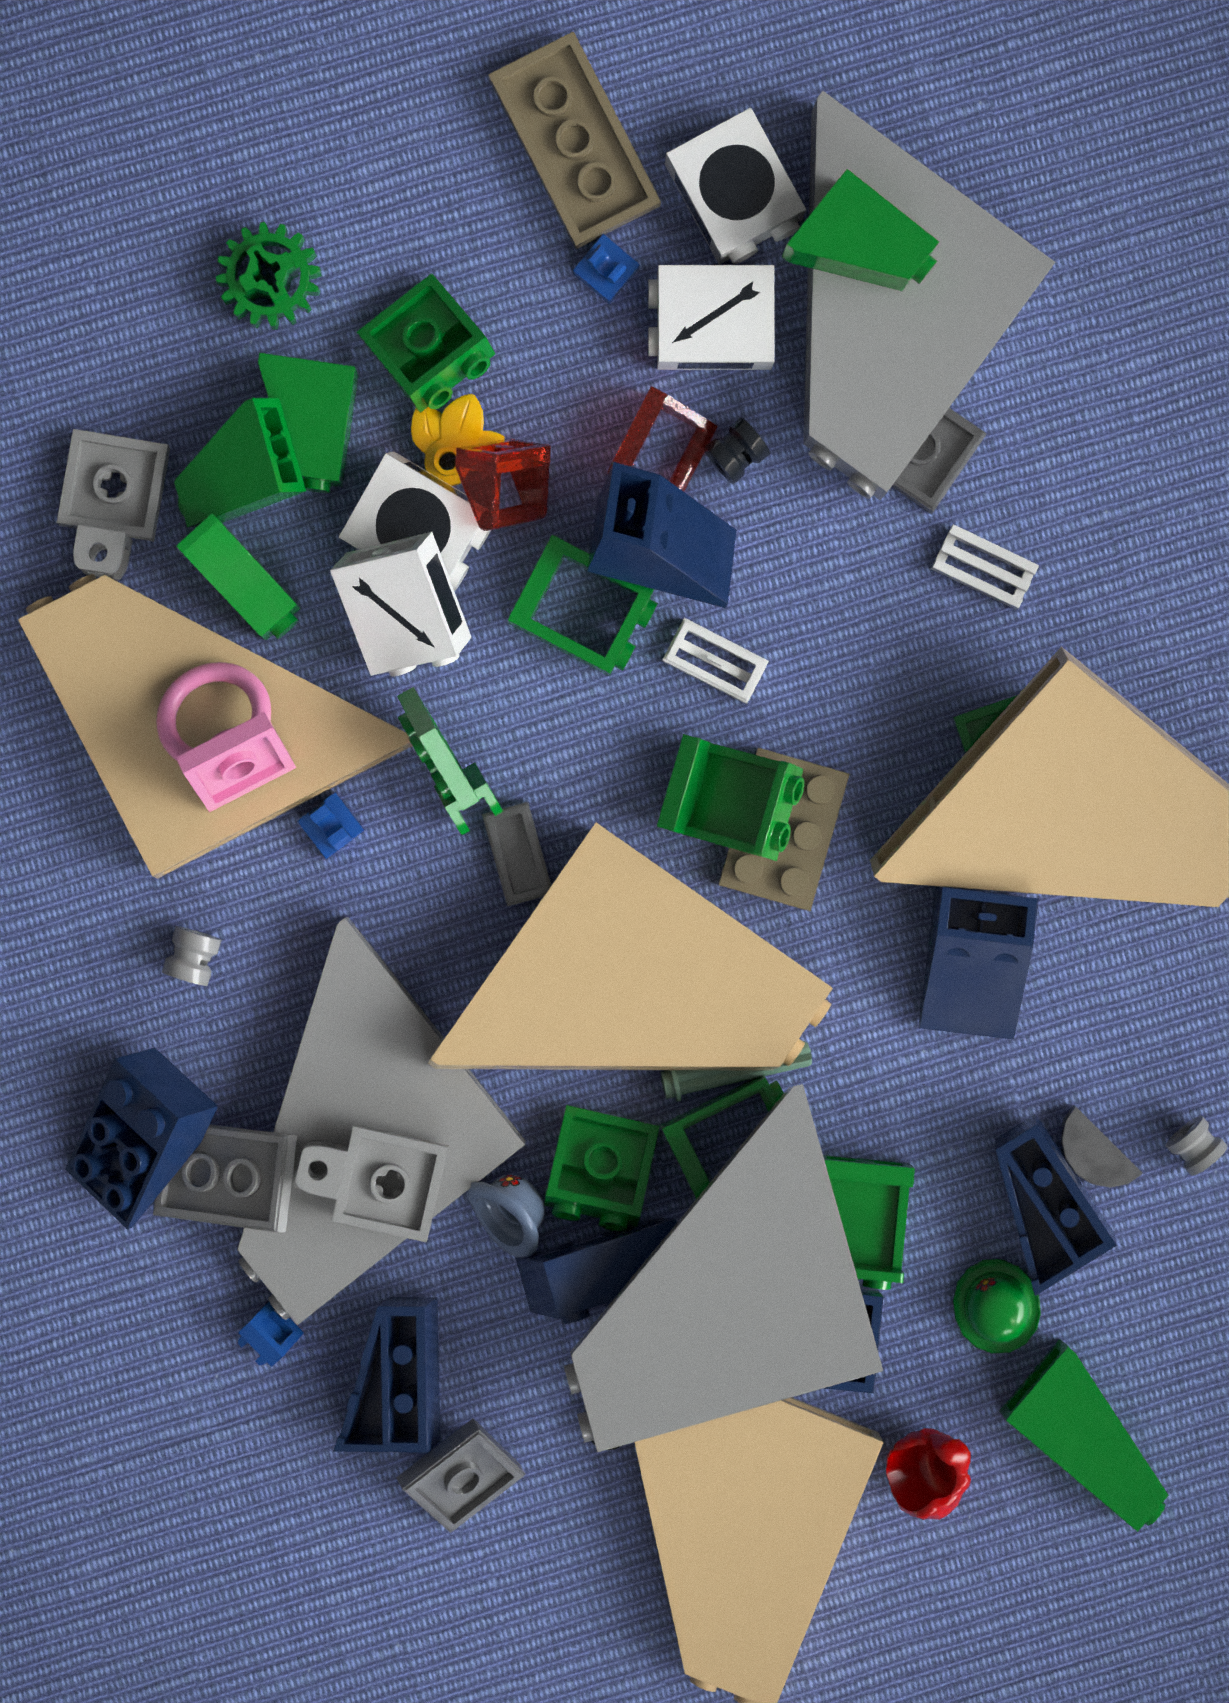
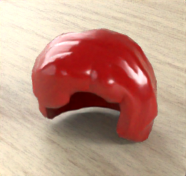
[886,1428,971,1520]

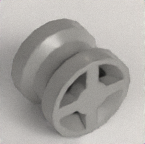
[1166,1116,1228,1176]

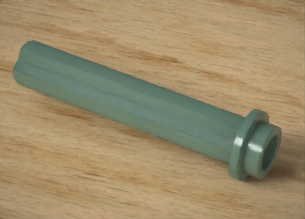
[660,1041,812,1102]

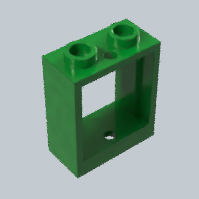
[508,535,658,676]
[661,1075,784,1199]

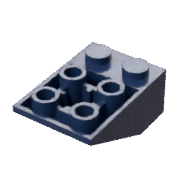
[587,462,737,608]
[919,886,1039,1040]
[65,1047,218,1229]

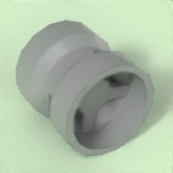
[162,926,222,986]

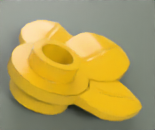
[411,394,505,486]

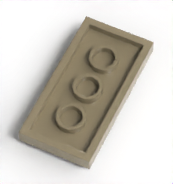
[488,31,661,249]

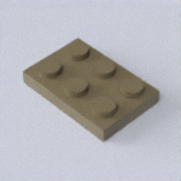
[718,748,850,911]

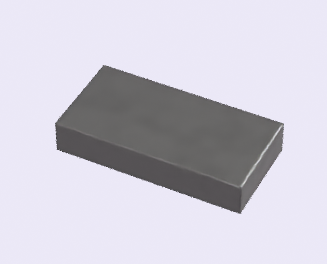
[482,802,551,906]

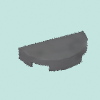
[1061,1105,1143,1188]

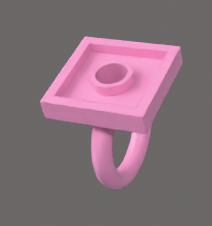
[156,662,296,812]

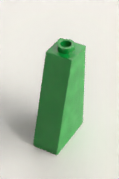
[999,1339,1169,1532]

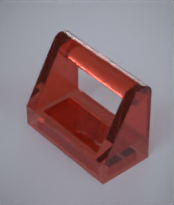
[607,386,718,492]
[455,439,551,531]

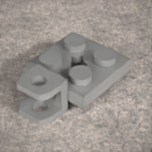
[56,429,171,581]
[295,1124,449,1243]

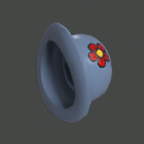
[467,1175,544,1257]

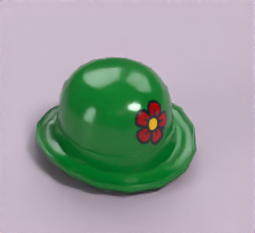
[953,1259,1041,1354]

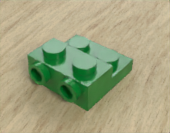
[357,273,495,413]
[544,1105,660,1232]

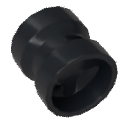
[703,417,770,484]

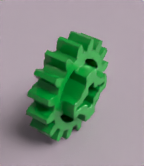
[216,222,322,330]

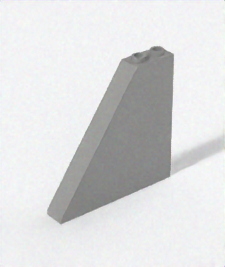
[803,91,1055,500]
[237,917,526,1325]
[564,1084,883,1453]

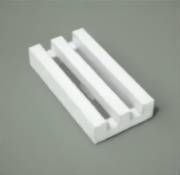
[931,524,1039,610]
[662,618,769,704]

